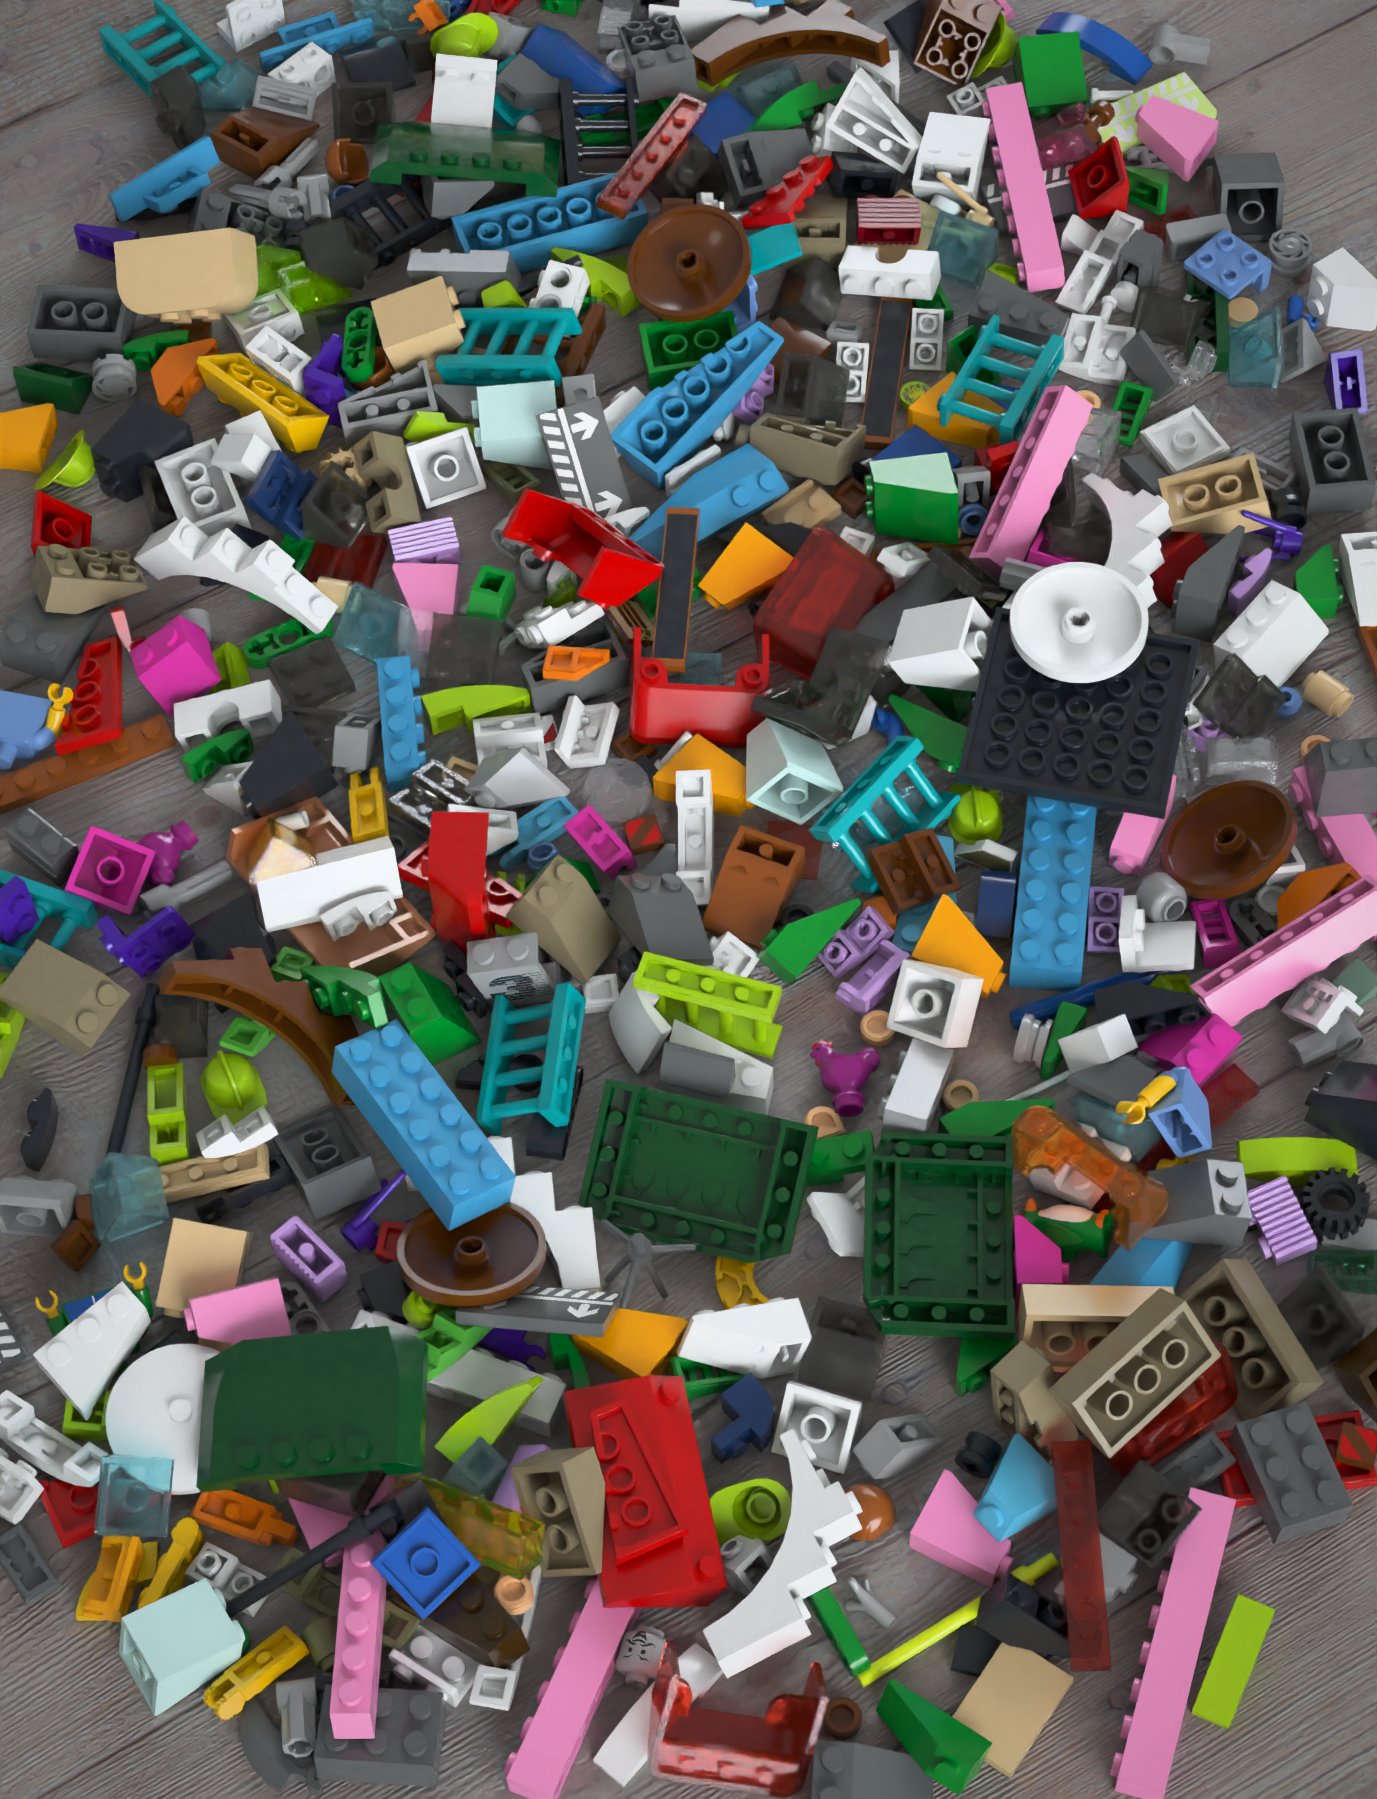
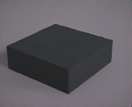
[950,1625,1002,1678]

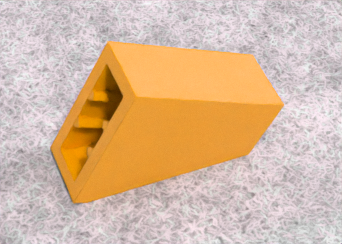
[907,371,1007,449]
[0,403,59,474]
[698,522,803,611]
[653,733,755,817]
[911,894,1007,999]
[572,1308,689,1380]

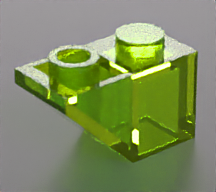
[256,245,306,294]
[277,260,351,315]

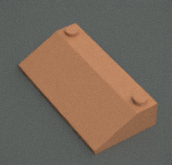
[226,796,436,977]

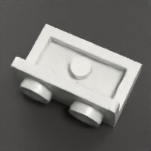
[554,695,620,769]
[0,1448,44,1525]

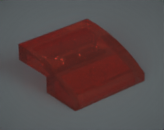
[303,527,388,595]

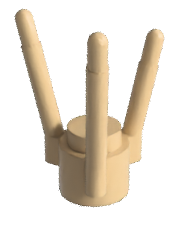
[921,172,995,241]

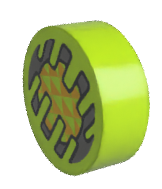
[900,381,931,411]

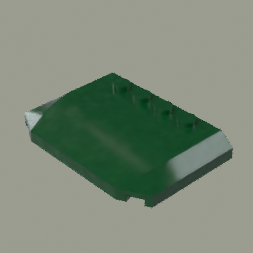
[370,121,561,198]
[578,1078,819,1263]
[863,1131,1015,1340]
[196,1326,428,1492]

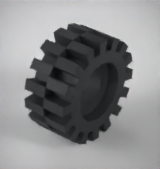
[1300,1167,1370,1240]

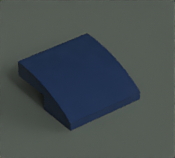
[244,450,329,541]

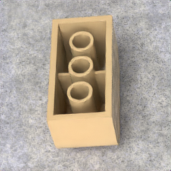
[114,227,258,326]

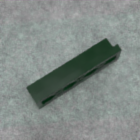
[1186,270,1230,372]

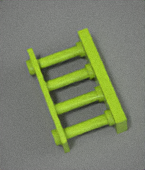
[633,951,783,1059]

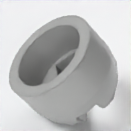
[516,115,542,134]

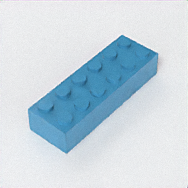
[451,169,648,274]
[1009,795,1097,992]
[331,1019,516,1231]

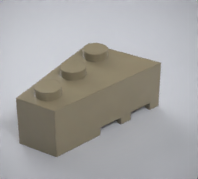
[750,413,866,486]
[990,1341,1080,1465]

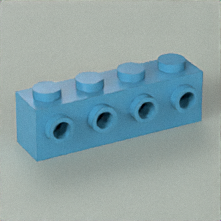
[377,655,427,793]

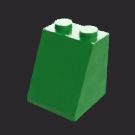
[1012,31,1088,120]
[864,452,959,545]
[378,962,481,1066]

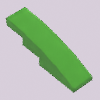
[414,1306,493,1382]

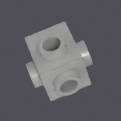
[720,1534,773,1596]

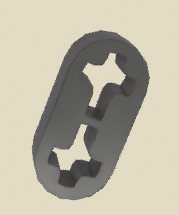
[1228,898,1278,948]

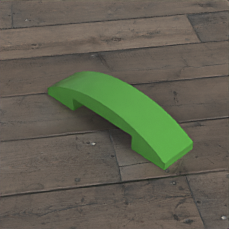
[220,945,315,1057]

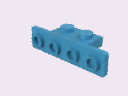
[259,11,374,73]
[109,136,220,222]

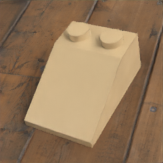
[1158,453,1272,534]

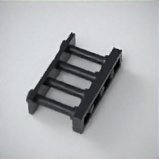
[557,78,646,193]
[331,173,475,271]

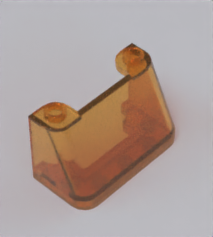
[1012,1105,1169,1251]

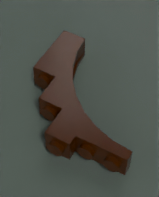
[691,0,890,87]
[158,947,359,1106]

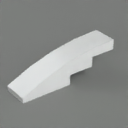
[1055,209,1145,314]

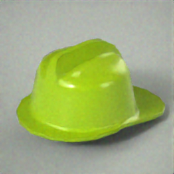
[430,12,499,58]
[970,12,1017,79]
[34,430,96,491]
[947,783,1003,846]
[201,1049,268,1125]
[709,1478,792,1545]

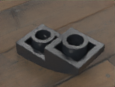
[442,941,486,1018]
[20,1087,58,1172]

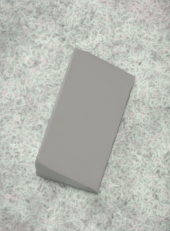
[1165,213,1232,262]

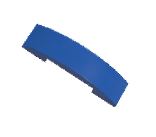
[1036,12,1152,85]

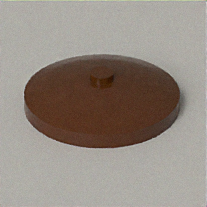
[627,204,752,322]
[1162,780,1298,899]
[397,1202,547,1307]

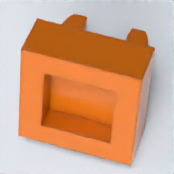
[408,0,449,35]

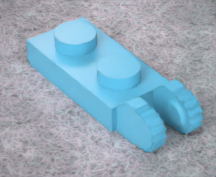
[490,796,579,871]

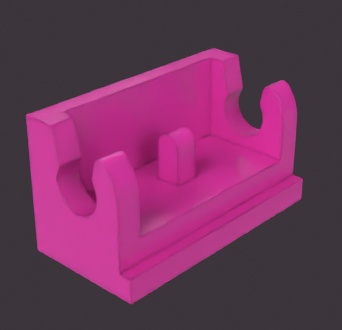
[563,804,638,881]

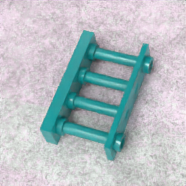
[99,0,228,118]
[435,307,583,387]
[937,314,1064,446]
[809,736,961,893]
[0,869,99,969]
[476,982,586,1136]

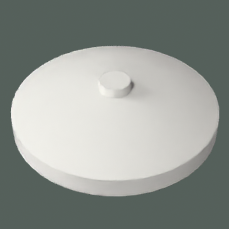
[1009,562,1149,683]
[105,1344,220,1495]

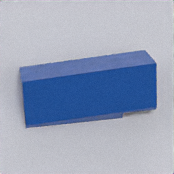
[521,24,634,119]

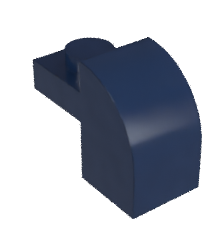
[975,869,1017,938]
[711,1372,774,1464]

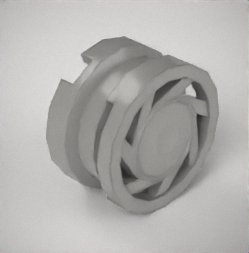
[1267,228,1313,278]
[92,354,137,402]
[1013,1013,1054,1069]

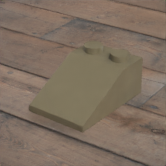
[505,854,621,985]
[0,939,131,1058]
[510,1447,605,1577]

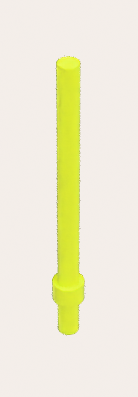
[856,1552,1059,1688]

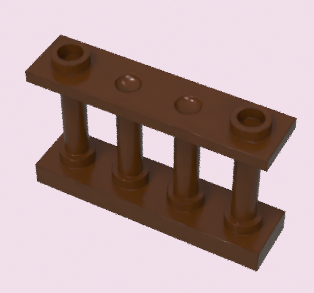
[501,287,606,408]

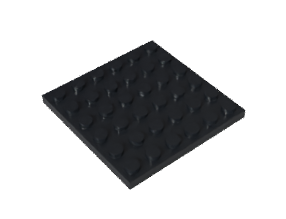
[957,607,1199,819]

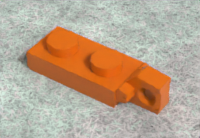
[190,1490,299,1547]

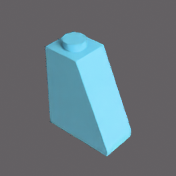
[973,1432,1071,1542]

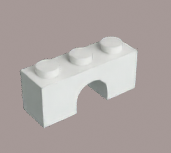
[838,245,941,300]
[173,680,282,753]

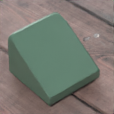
[1331,957,1377,1006]

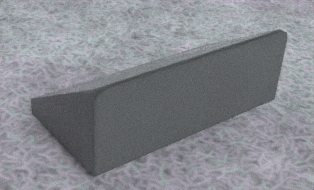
[1120,330,1179,402]
[1119,454,1167,497]
[659,1042,736,1099]

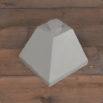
[465,747,570,810]

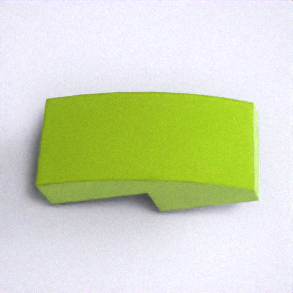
[403,411,476,444]

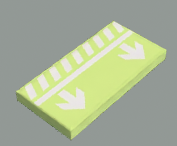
[1081,72,1217,159]

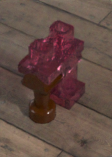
[1037,100,1115,170]

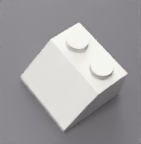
[1306,247,1377,331]
[886,959,984,1048]

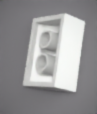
[154,438,252,537]
[1213,580,1329,697]

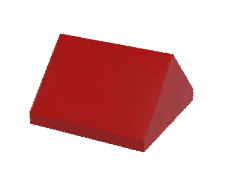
[1068,136,1130,219]
[31,490,92,558]
[1149,532,1209,610]

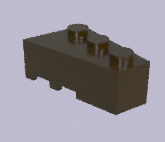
[392,1572,530,1669]

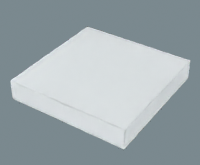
[1140,405,1230,476]

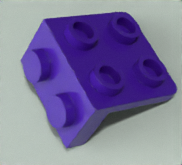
[303,333,346,429]
[0,875,40,946]
[96,906,196,978]

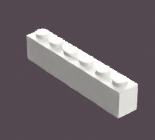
[351,1309,567,1438]

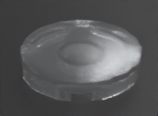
[583,758,652,825]

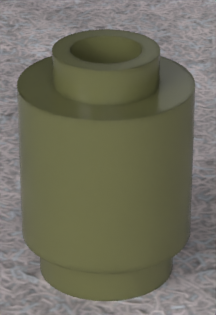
[301,1613,338,1672]

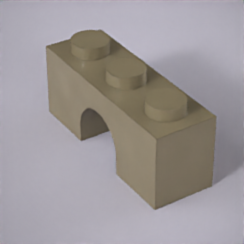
[353,431,422,535]

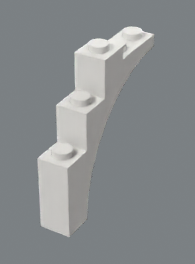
[1082,472,1172,608]
[134,516,338,634]
[405,1136,601,1291]
[703,1429,863,1678]

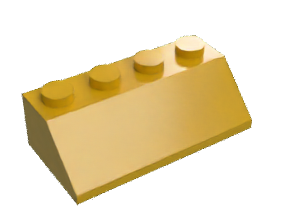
[196,353,329,453]

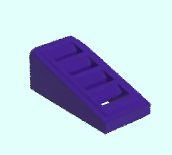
[73,223,140,262]

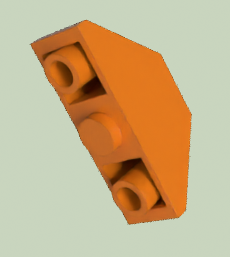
[150,338,220,417]
[1277,862,1362,930]

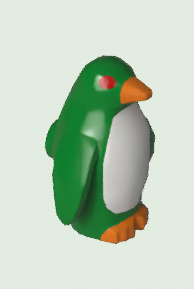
[1019,1197,1112,1260]

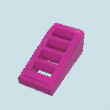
[1189,898,1239,969]

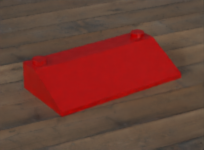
[562,1375,728,1608]

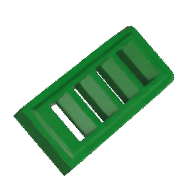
[1101,380,1154,448]
[1040,1001,1088,1080]
[665,1356,746,1400]

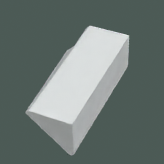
[648,0,771,41]
[252,836,403,932]

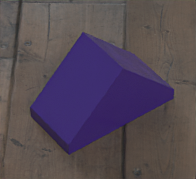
[1324,348,1368,414]

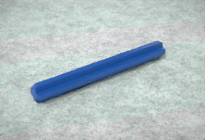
[1009,970,1176,1030]

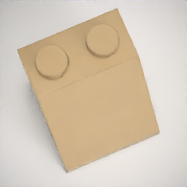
[370,276,466,375]
[156,1218,253,1319]

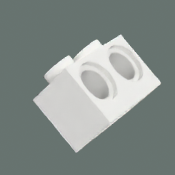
[268,42,336,108]
[528,260,590,338]
[245,325,313,396]

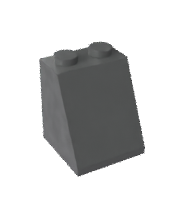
[1212,152,1285,241]
[1303,737,1377,818]

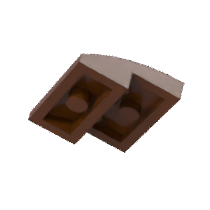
[769,316,833,394]
[865,828,962,915]

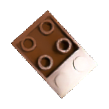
[702,825,805,951]

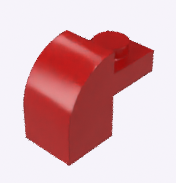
[974,441,1019,496]

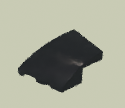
[190,892,278,1014]

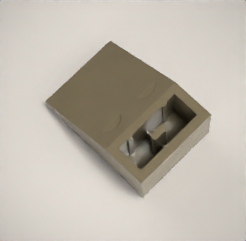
[783,194,848,268]
[30,544,148,614]

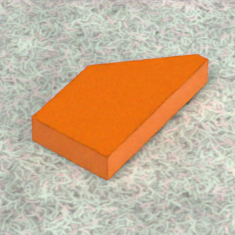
[542,645,611,681]

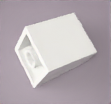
[888,597,993,692]

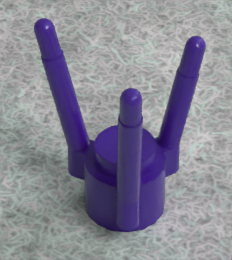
[1239,510,1303,563]
[340,1171,413,1251]

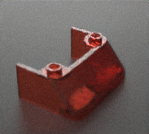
[647,1639,829,1798]

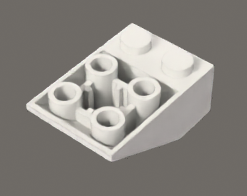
[912,112,991,206]
[1338,532,1377,627]
[677,1297,812,1379]

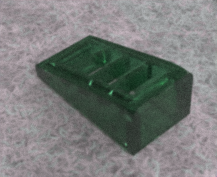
[1306,1250,1377,1295]

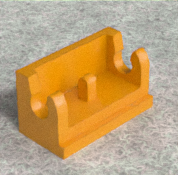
[82,1533,145,1623]

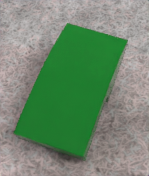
[123,330,191,371]
[181,728,254,783]

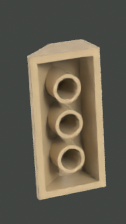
[1018,1284,1175,1372]

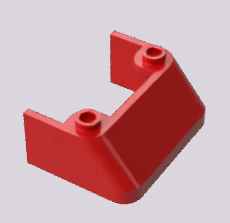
[501,488,665,609]
[629,627,769,749]
[421,811,496,957]

